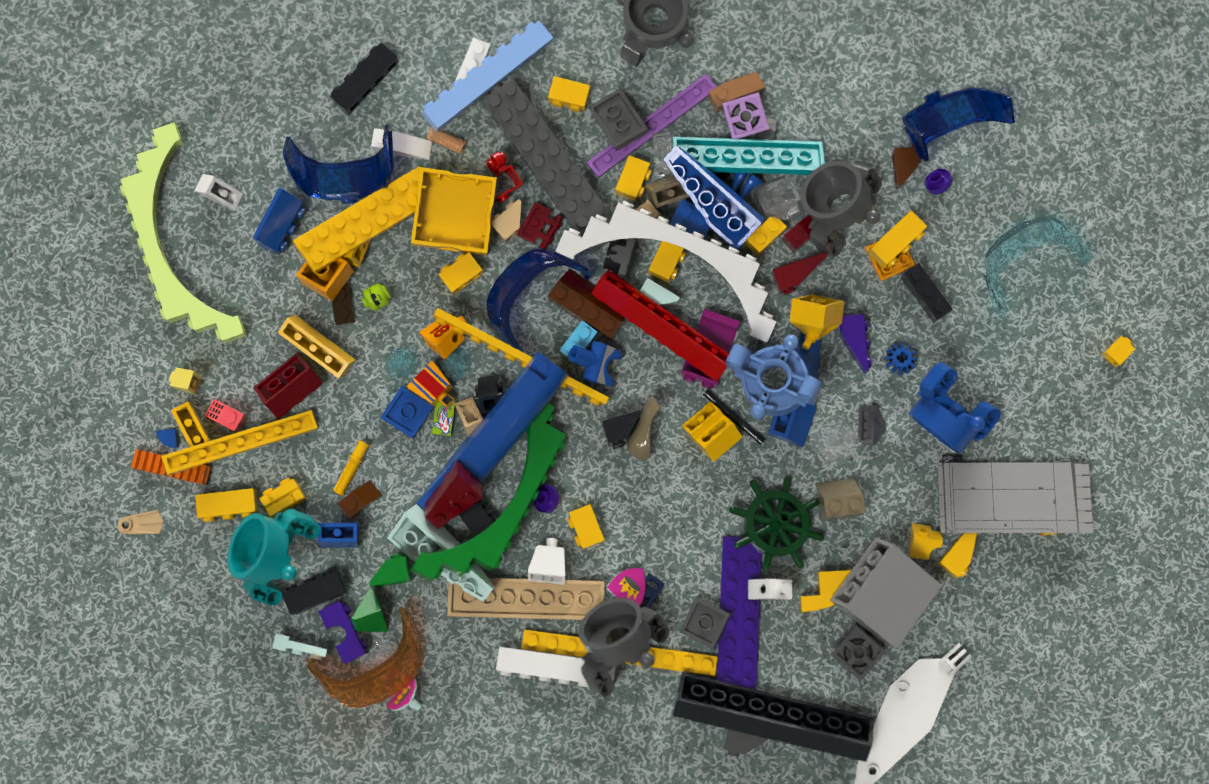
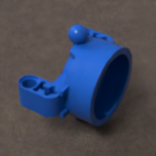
[908,362,1001,455]

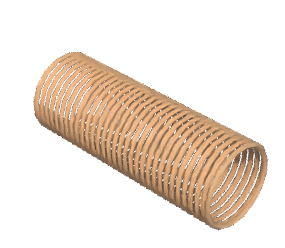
[427,127,466,154]

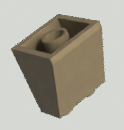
[816,478,865,521]

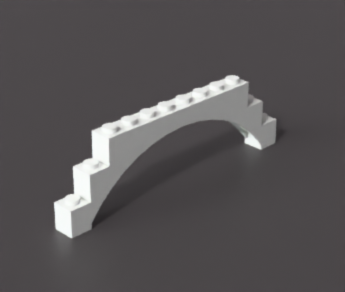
[555,200,776,342]

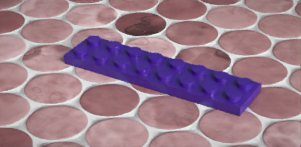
[717,537,762,689]

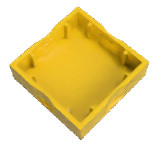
[411,167,497,256]

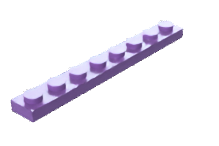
[587,74,716,178]

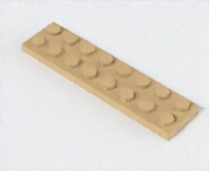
[447,578,604,620]

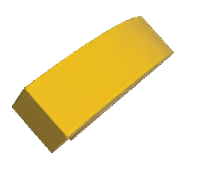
[799,570,851,613]

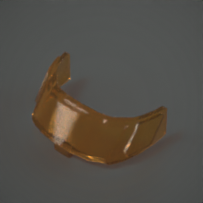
[305,606,422,708]

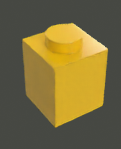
[1102,336,1135,368]

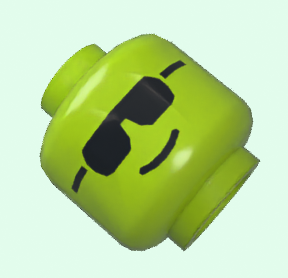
[361,283,391,311]

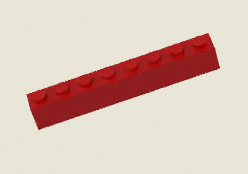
[591,270,729,382]

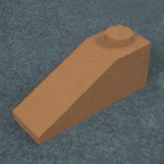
[708,72,766,113]

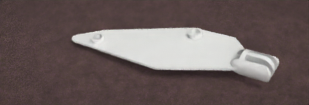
[855,643,972,784]

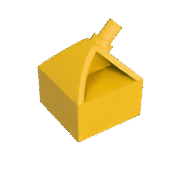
[790,294,845,350]

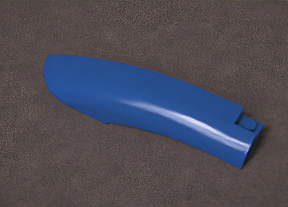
[416,352,568,508]

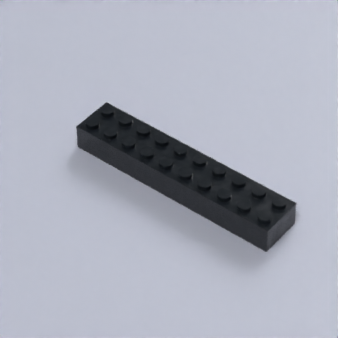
[673,672,874,762]

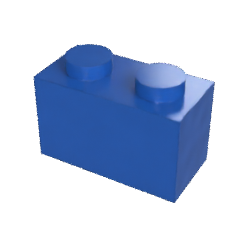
[317,523,359,548]

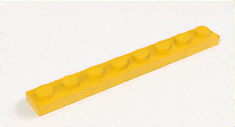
[161,410,318,476]

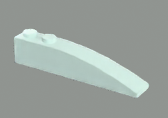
[387,504,495,602]

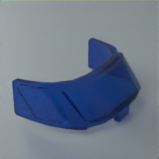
[902,88,1015,162]
[283,125,394,204]
[486,249,592,352]

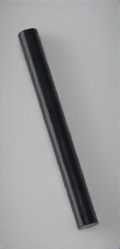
[703,389,765,445]

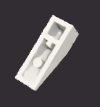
[371,128,432,160]

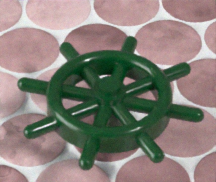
[729,477,824,572]

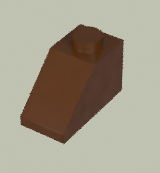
[891,146,921,189]
[337,481,382,520]

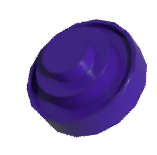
[924,169,953,195]
[534,485,559,513]

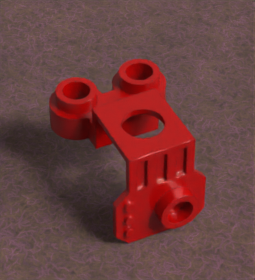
[486,152,523,203]

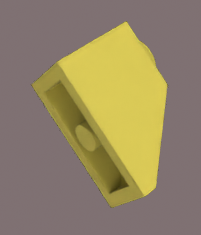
[169,368,201,395]

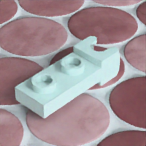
[272,633,329,660]

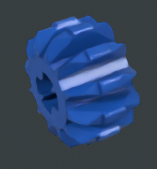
[884,343,917,376]

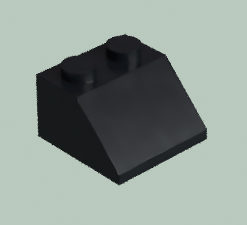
[602,411,640,450]

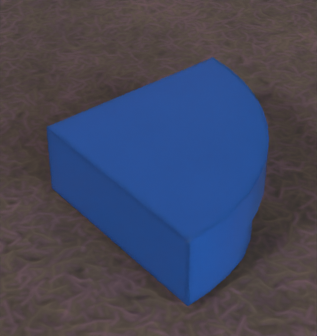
[156,429,178,448]

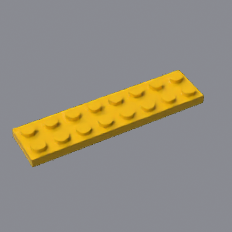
[293,166,420,274]

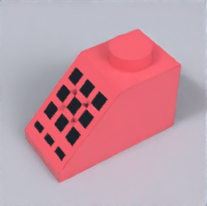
[205,399,247,433]

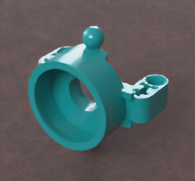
[227,509,321,606]

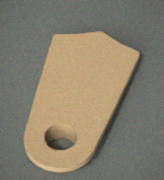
[118,510,164,534]

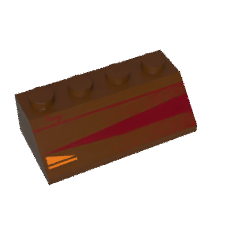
[548,269,626,341]

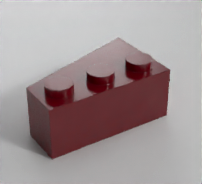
[425,461,483,529]

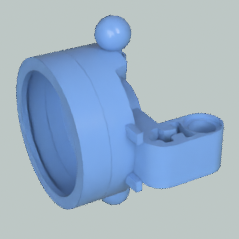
[725,335,822,419]

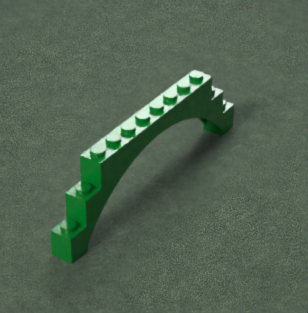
[410,368,566,583]

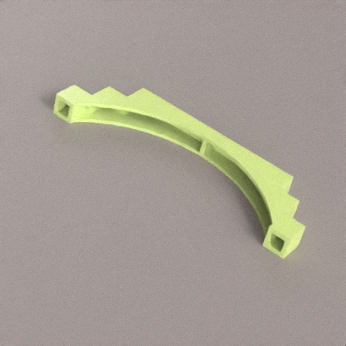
[120,123,247,343]

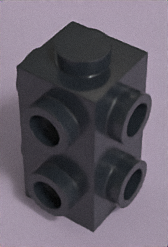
[475,375,503,414]

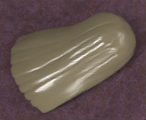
[627,396,660,460]

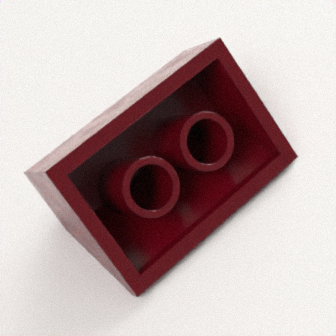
[253,352,323,419]

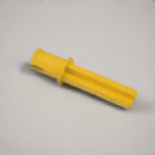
[333,440,370,495]

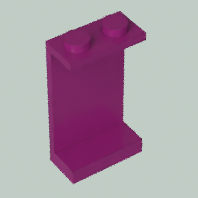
[680,309,740,389]

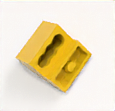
[682,401,742,462]

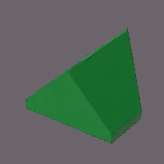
[351,589,388,632]

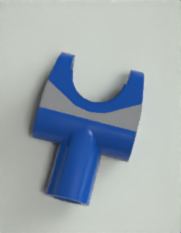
[568,341,623,387]

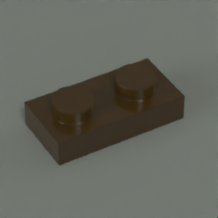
[332,285,355,325]

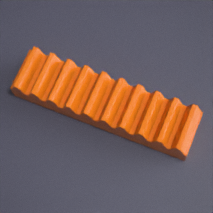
[131,449,212,486]

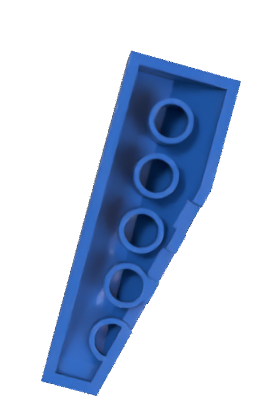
[663,145,764,249]

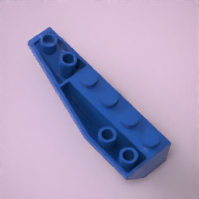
[767,332,821,447]

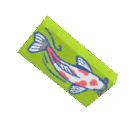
[432,398,456,436]

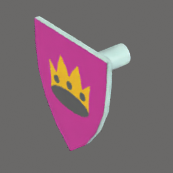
[606,568,645,606]
[386,675,422,711]

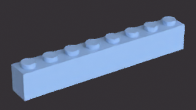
[422,21,553,133]

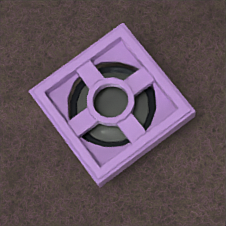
[722,92,769,139]

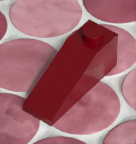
[782,215,812,254]
[771,252,828,295]

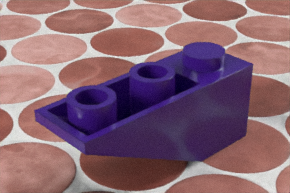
[839,314,871,374]

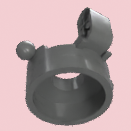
[617,0,693,68]
[800,161,882,257]
[579,598,669,697]

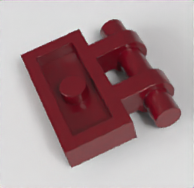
[517,202,563,251]

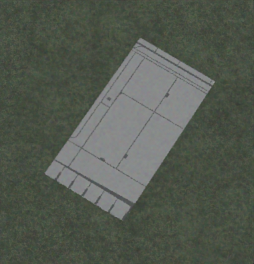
[938,462,1093,533]

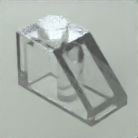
[652,130,674,177]

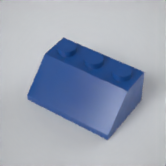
[253,187,306,255]

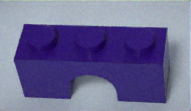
[318,601,368,664]

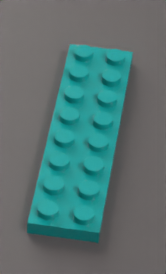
[672,137,825,175]

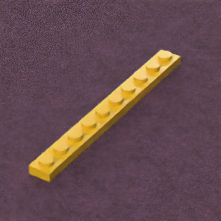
[432,308,609,407]
[521,630,717,676]

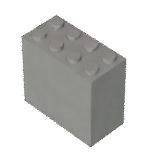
[830,538,942,649]

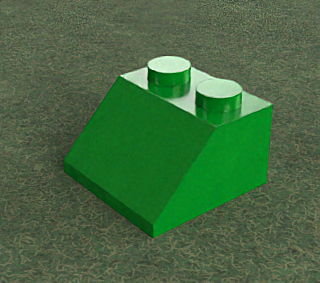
[369,554,412,588]

